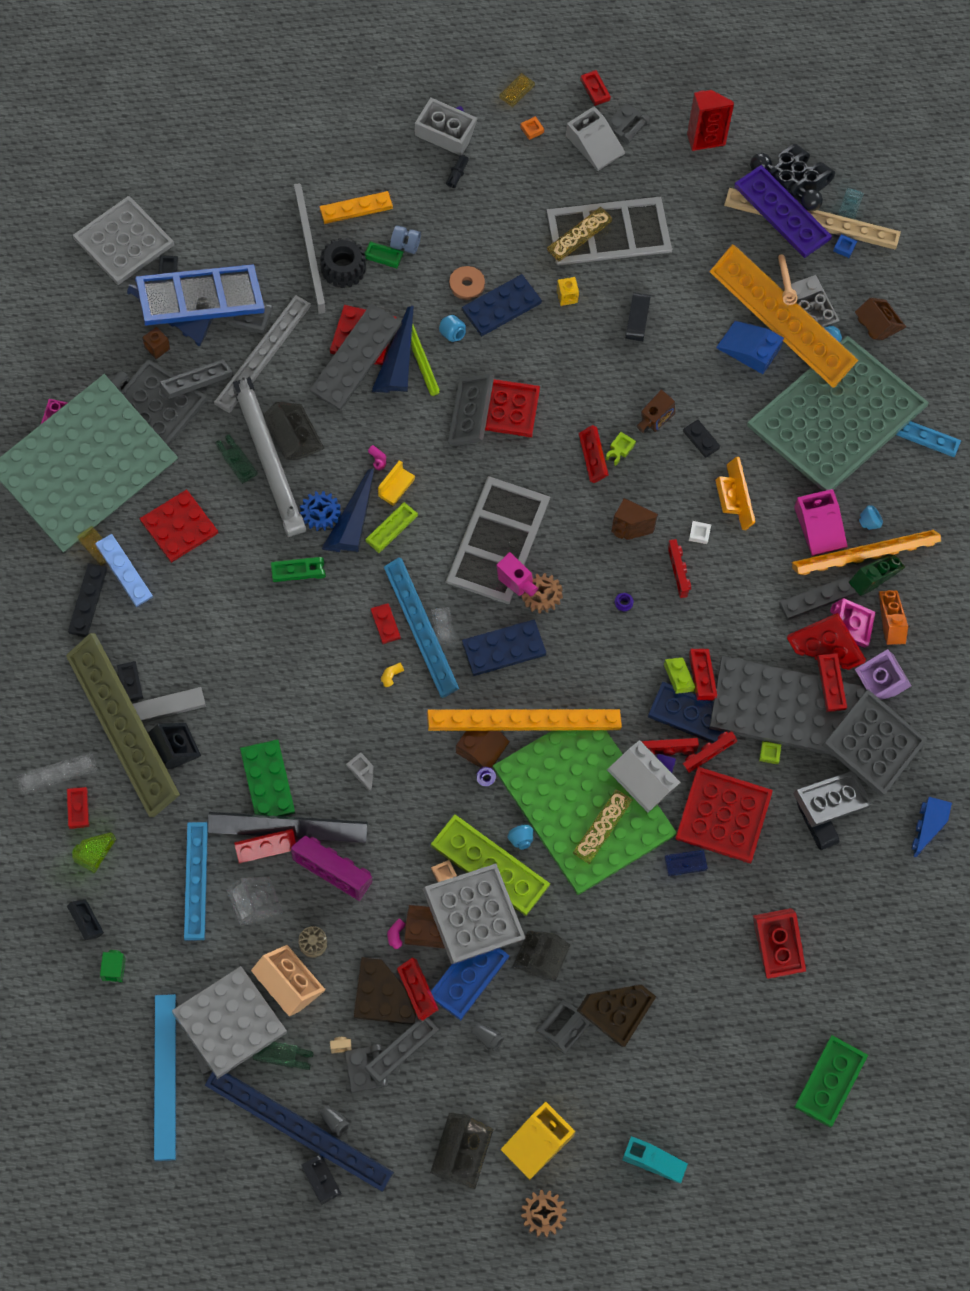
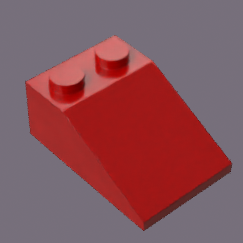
[753,908,806,979]

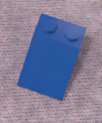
[716,321,784,374]

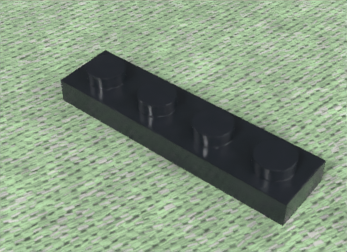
[68,563,107,637]

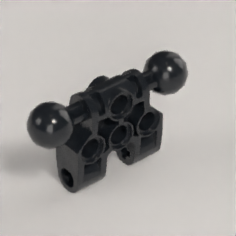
[750,144,835,212]

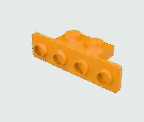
[715,457,755,530]

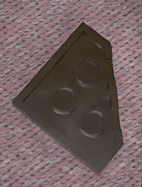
[354,957,416,1025]
[577,985,656,1047]

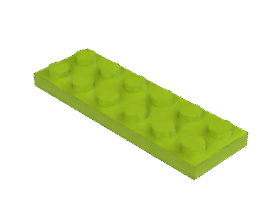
[431,815,550,916]

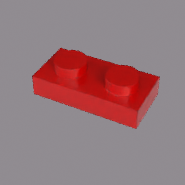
[580,70,611,106]
[370,603,401,644]
[67,787,89,829]

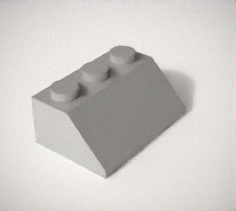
[415,98,477,155]
[607,740,681,813]

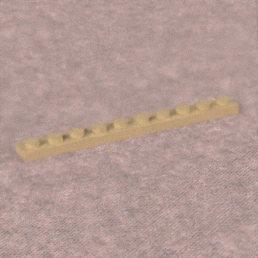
[724,188,901,250]

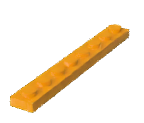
[792,530,941,575]

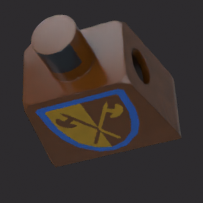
[637,389,676,433]

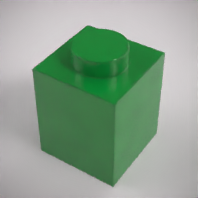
[100,950,126,982]

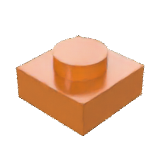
[520,116,544,140]

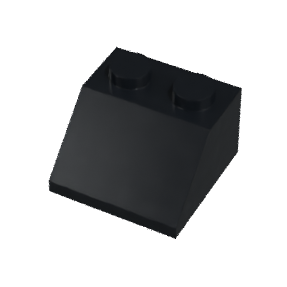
[148,723,201,769]

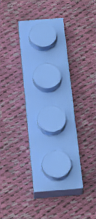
[95,534,153,607]

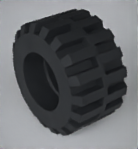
[320,238,366,288]

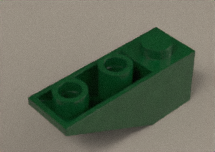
[849,555,905,596]

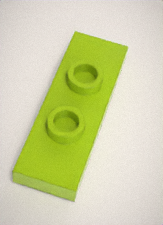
[365,502,418,553]

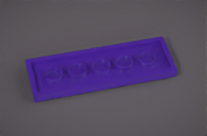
[734,165,832,258]

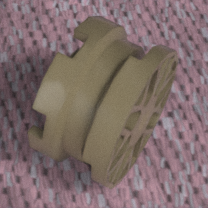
[299,926,327,958]

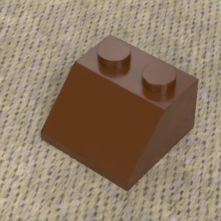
[855,298,906,340]
[611,498,658,540]
[456,731,510,768]
[405,905,445,948]

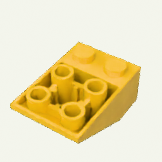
[501,1102,575,1180]

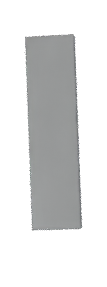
[133,687,206,723]

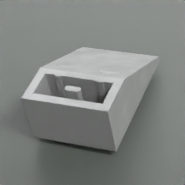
[566,107,625,171]
[783,275,839,327]

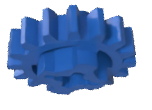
[300,491,341,531]

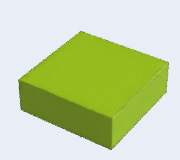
[759,741,782,764]

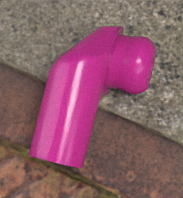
[368,445,386,470]
[387,919,406,949]

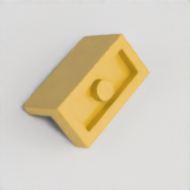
[378,460,415,506]

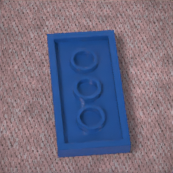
[431,948,509,1021]

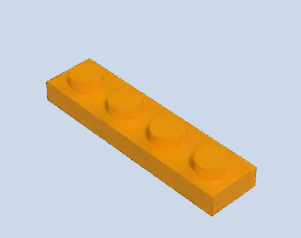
[320,191,393,224]

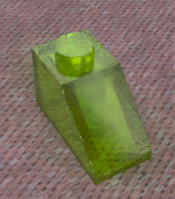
[72,832,116,873]

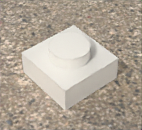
[689,521,711,544]

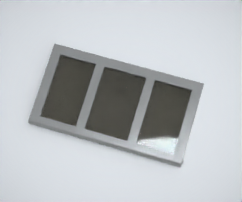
[546,197,673,266]
[445,476,550,604]

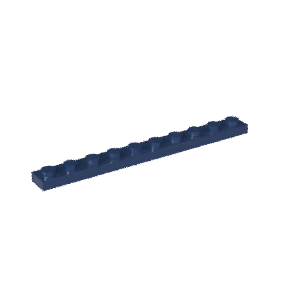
[205,1072,394,1192]

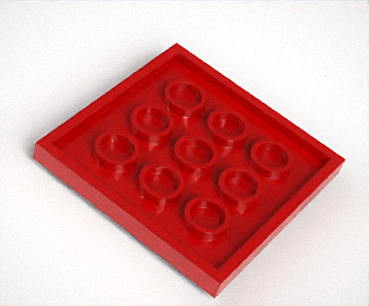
[675,767,773,864]

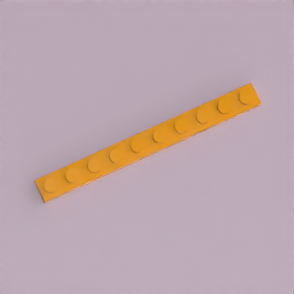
[427,709,622,731]

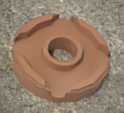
[449,266,485,300]

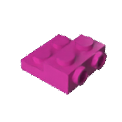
[830,598,875,648]

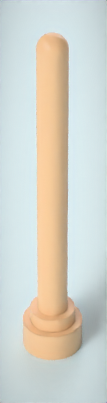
[778,254,798,305]

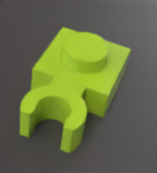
[606,432,636,466]

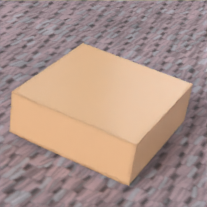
[431,860,457,882]

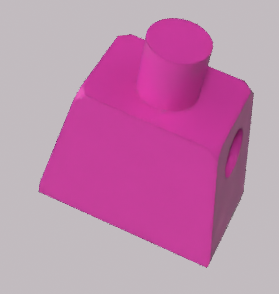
[496,552,538,597]

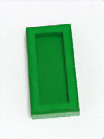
[365,241,403,269]

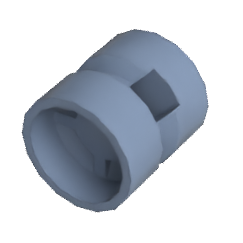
[390,225,421,254]

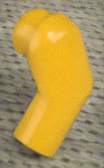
[381,662,404,687]

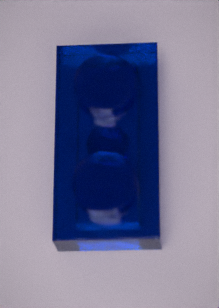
[664,850,708,876]

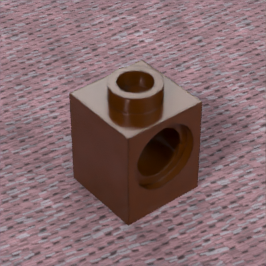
[142,327,170,359]

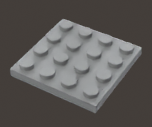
[73,196,174,285]
[423,864,525,964]
[172,966,287,1079]

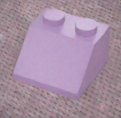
[855,649,911,700]

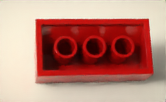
[687,90,734,151]

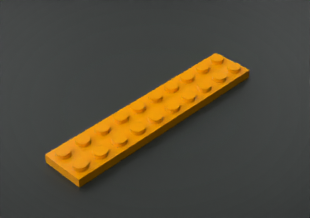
[709,244,858,388]

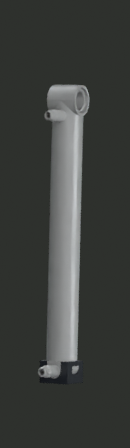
[233,377,306,537]

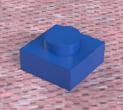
[833,234,857,258]

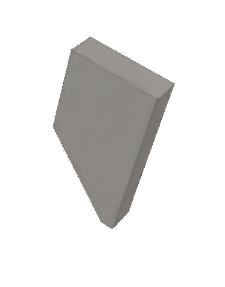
[346,752,374,792]

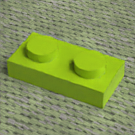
[664,657,695,694]

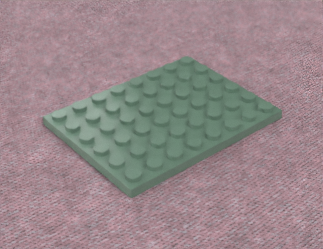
[747,336,929,491]
[0,374,178,553]

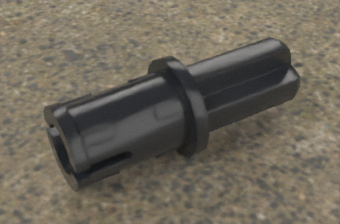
[446,154,469,188]

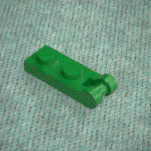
[271,557,326,582]

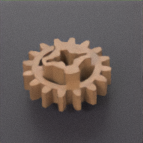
[522,573,563,614]
[521,1190,567,1238]

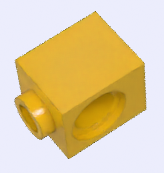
[556,277,579,306]

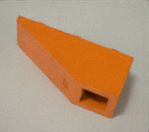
[879,590,908,645]

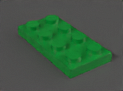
[240,739,295,816]
[794,1035,868,1128]

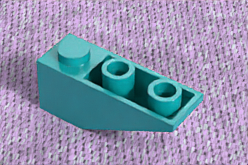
[622,1136,688,1184]

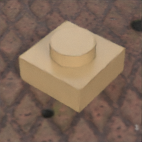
[330,1037,352,1053]

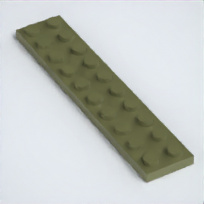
[66,633,180,817]

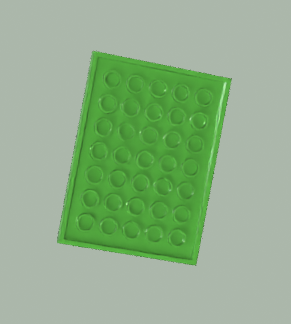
[492,708,677,895]

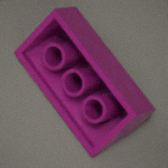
[291,836,373,902]

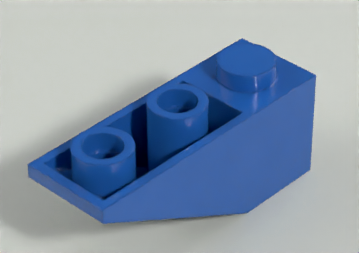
[912,797,952,857]

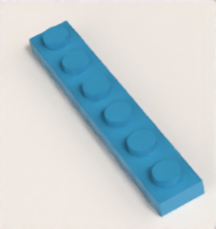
[184,822,208,940]

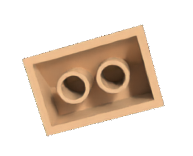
[251,945,325,1016]

